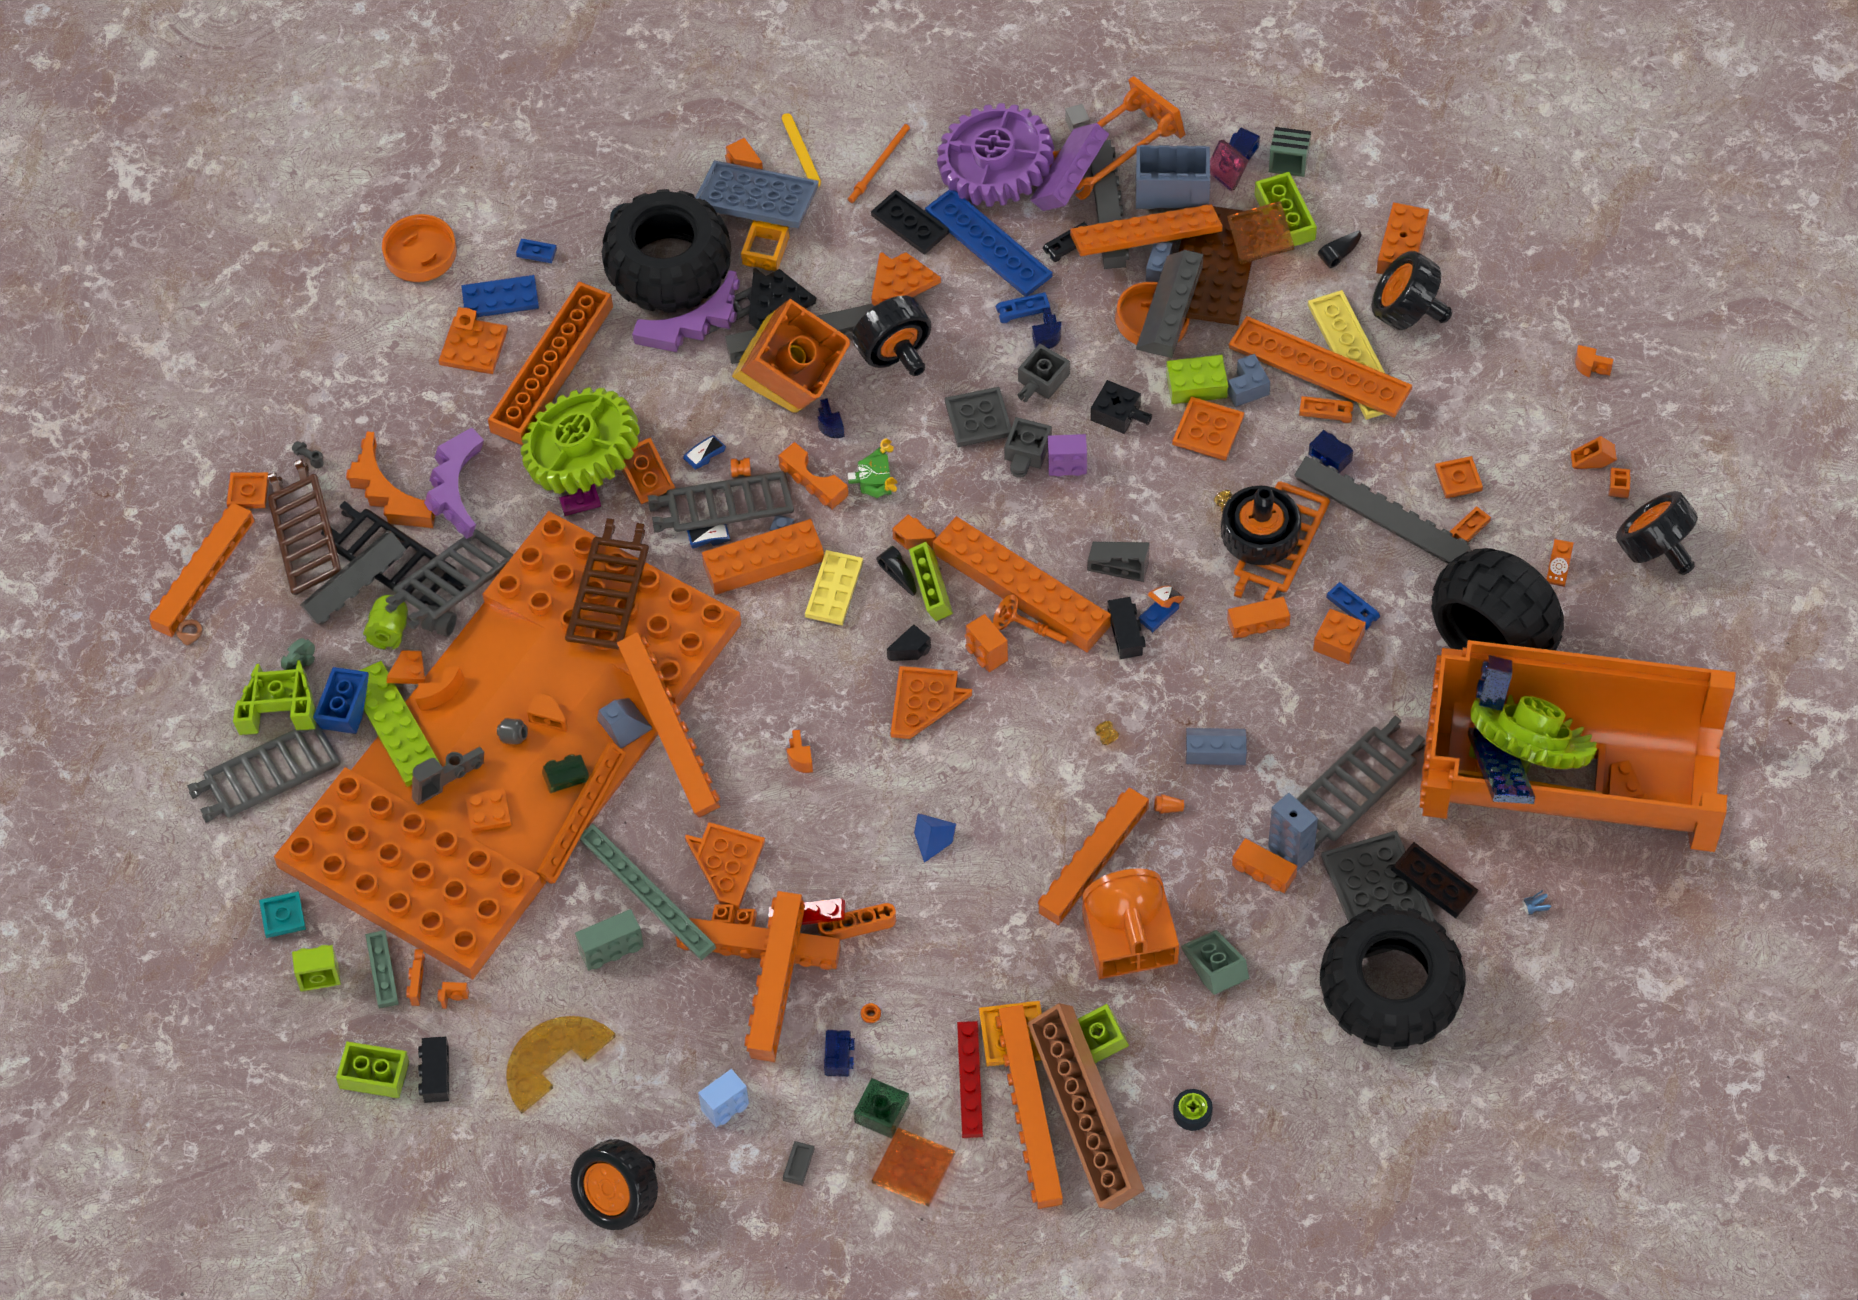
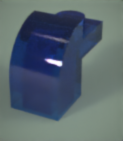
[1032,308,1061,349]

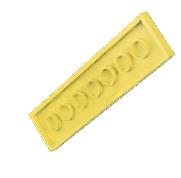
[1308,290,1401,420]

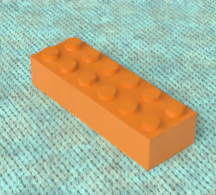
[702,519,824,595]

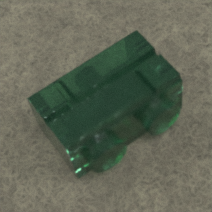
[542,754,589,793]

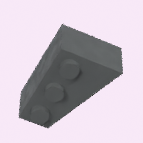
[1087,541,1150,582]

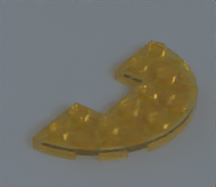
[506,1016,616,1114]

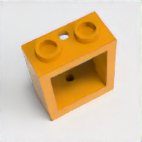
[741,220,790,271]

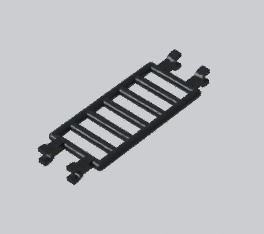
[321,501,466,608]

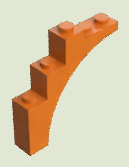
[346,431,436,528]

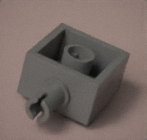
[1017,344,1070,402]

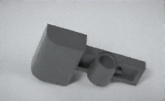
[412,747,484,805]

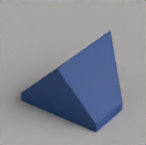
[914,813,956,863]

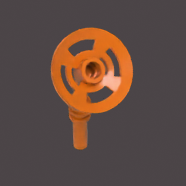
[993,594,1068,644]

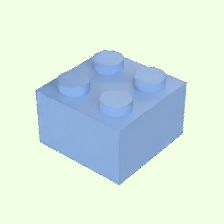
[698,1069,749,1127]

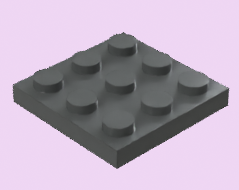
[944,387,1011,447]

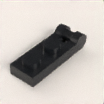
[1042,221,1088,262]

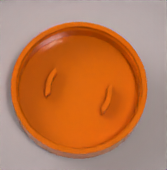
[382,214,457,282]
[1115,282,1190,345]

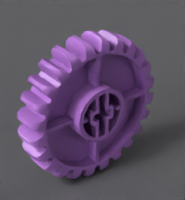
[937,103,1054,207]

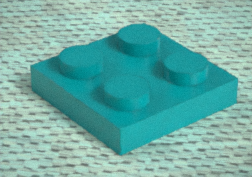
[259,891,306,938]

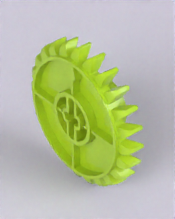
[1471,693,1597,769]

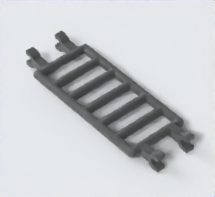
[1297,715,1425,851]

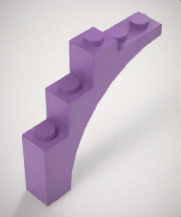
[632,270,740,352]
[424,428,484,539]

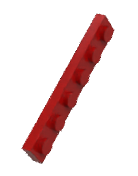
[957,1021,983,1138]

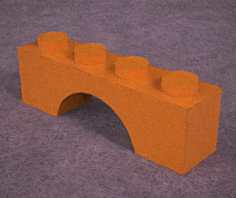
[778,442,849,510]

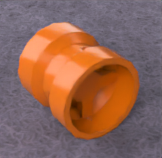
[731,457,751,478]

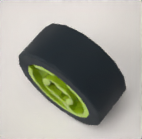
[1173,1089,1213,1131]

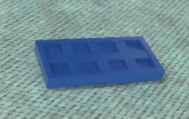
[461,275,539,317]

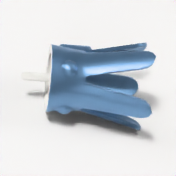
[1519,890,1551,915]

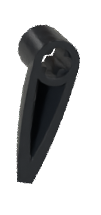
[1318,230,1362,268]
[876,546,917,596]

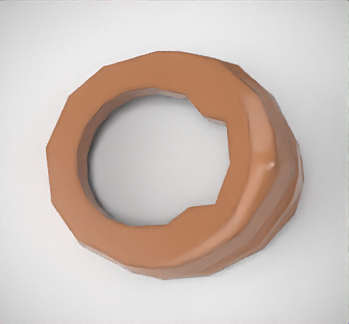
[176,619,202,645]

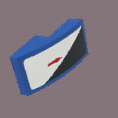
[683,435,726,470]
[687,524,731,549]

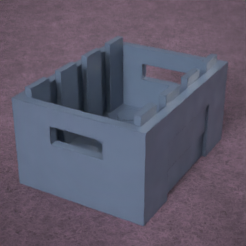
[1136,145,1210,209]

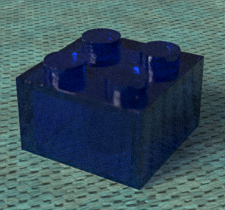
[1476,655,1512,711]

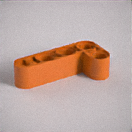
[816,900,896,940]

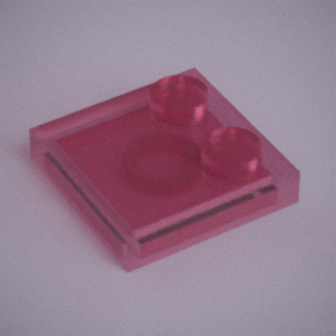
[1210,139,1249,191]

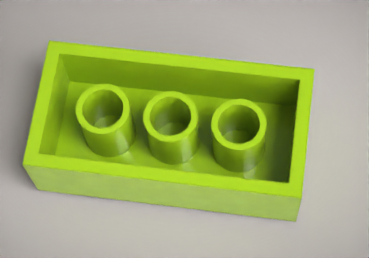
[1254,172,1317,250]

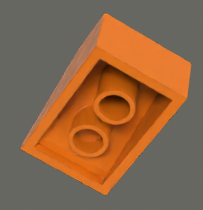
[622,437,675,505]

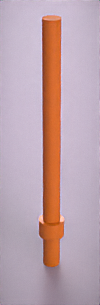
[848,124,910,203]

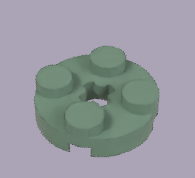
[281,638,315,670]

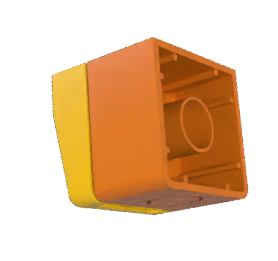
[732,299,850,413]

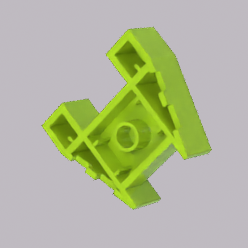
[233,660,316,735]

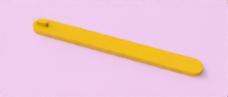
[782,113,821,187]

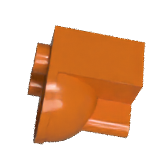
[1082,868,1179,979]

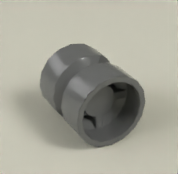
[421,605,457,637]

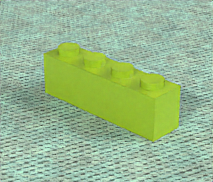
[909,542,953,621]

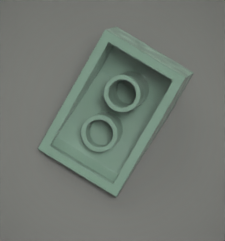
[1181,930,1249,995]

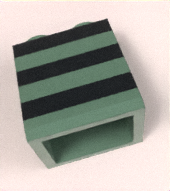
[1268,127,1311,177]

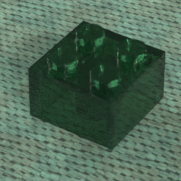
[854,1078,910,1138]

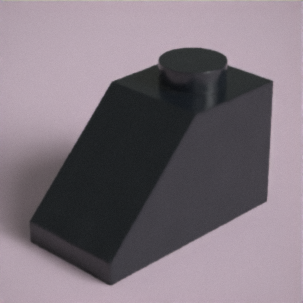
[887,624,931,661]

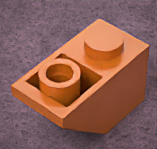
[892,514,936,550]

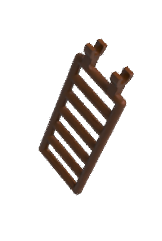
[268,458,341,595]
[565,518,649,650]

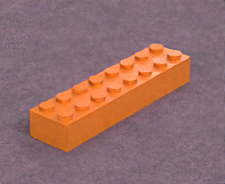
[745,891,805,1062]

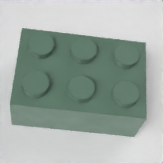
[575,909,644,971]

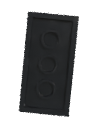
[871,190,949,255]
[1391,842,1479,919]

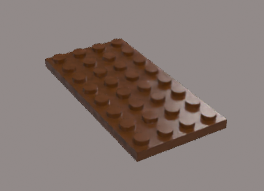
[1179,206,1262,326]

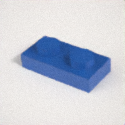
[516,238,557,264]
[1138,602,1179,633]

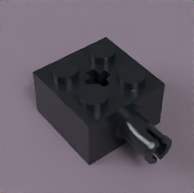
[1090,380,1152,434]

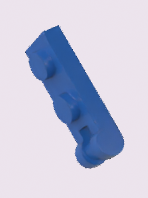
[995,292,1050,323]
[1326,582,1380,630]

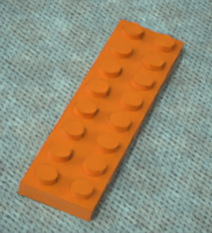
[1070,204,1223,256]

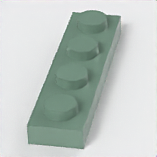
[365,930,399,1009]

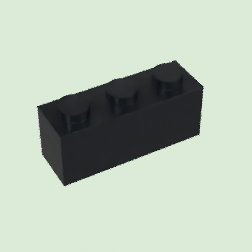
[1107,597,1146,659]
[418,1036,449,1103]

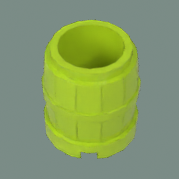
[363,595,408,650]

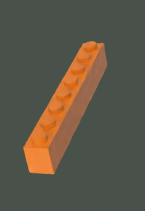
[149,503,254,637]
[1038,787,1149,925]
[676,918,841,970]

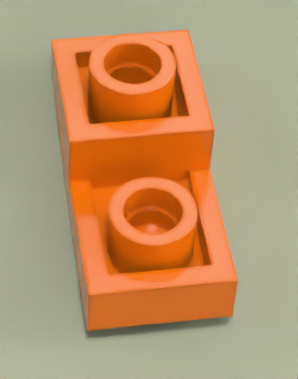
[711,904,757,927]

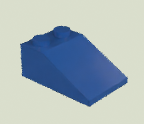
[313,667,369,734]

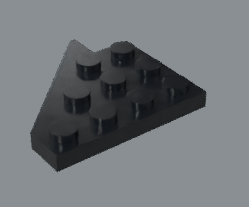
[748,268,817,330]

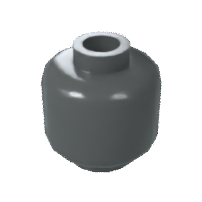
[497,718,528,744]

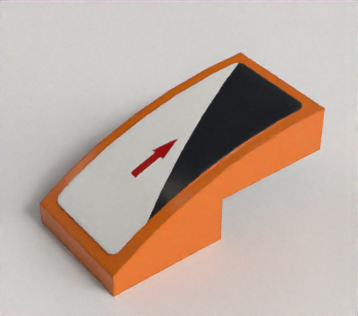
[1148,586,1185,608]

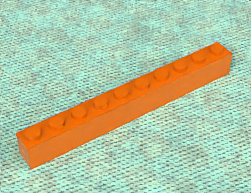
[617,632,721,818]
[995,1004,1063,1209]

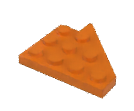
[685,822,765,909]

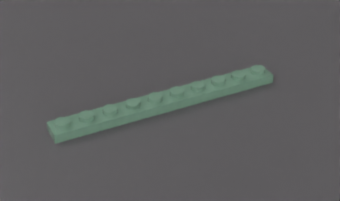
[579,824,716,961]

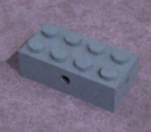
[1268,793,1318,871]

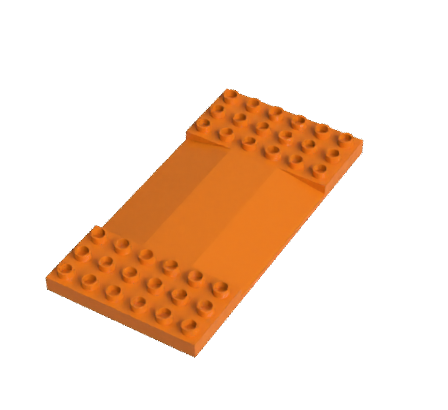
[274,511,741,980]

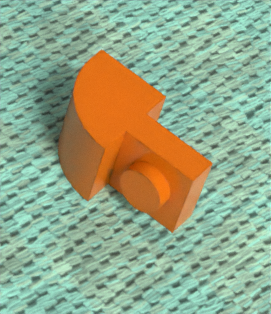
[1575,345,1614,377]
[1608,467,1631,499]
[786,730,813,773]

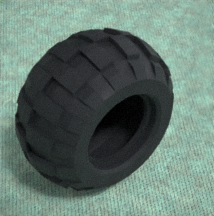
[601,189,732,313]
[1431,548,1564,651]
[1319,906,1466,1050]

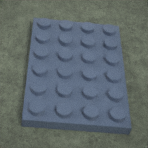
[695,160,819,229]

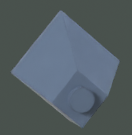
[597,698,652,749]

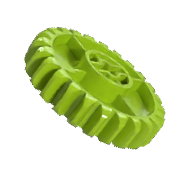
[520,387,640,495]

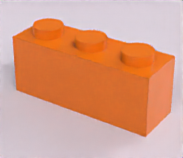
[1227,596,1290,638]
[1232,838,1297,894]

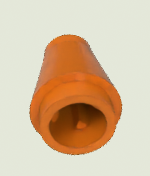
[1154,794,1184,814]

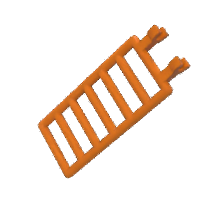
[1234,481,1330,600]

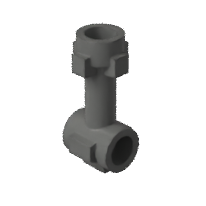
[292,441,324,468]

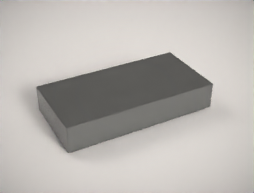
[783,1141,815,1186]

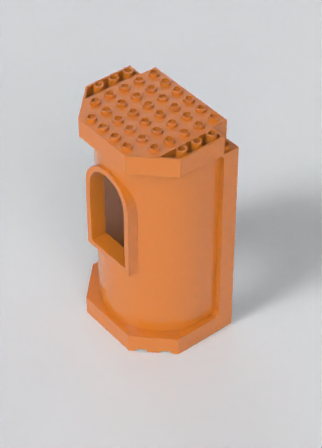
[1419,640,1736,852]

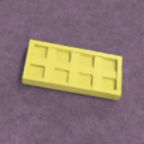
[805,550,863,626]

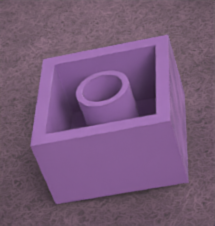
[1048,434,1087,477]

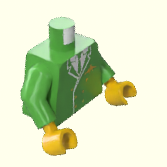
[847,438,898,498]

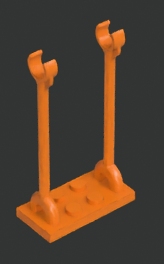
[1049,76,1186,200]

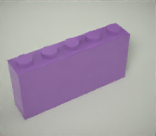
[1030,123,1109,211]

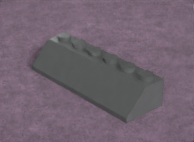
[1136,250,1203,358]

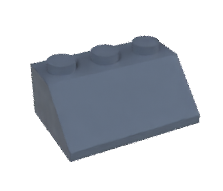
[1186,728,1247,765]

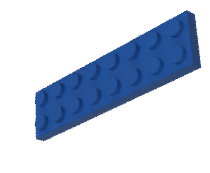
[925,190,1053,297]

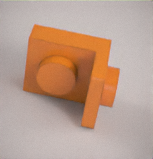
[437,982,469,1009]

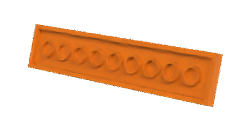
[1228,316,1412,418]

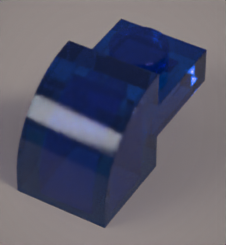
[817,398,845,438]

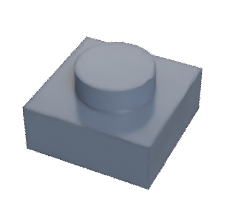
[770,515,794,531]

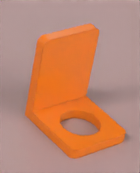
[454,307,477,331]

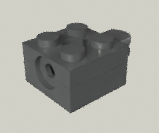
[1004,417,1052,478]

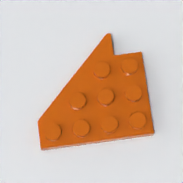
[871,252,941,306]
[890,666,972,739]

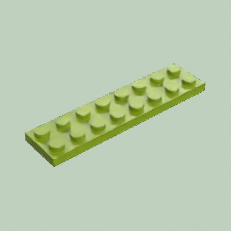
[359,661,440,787]

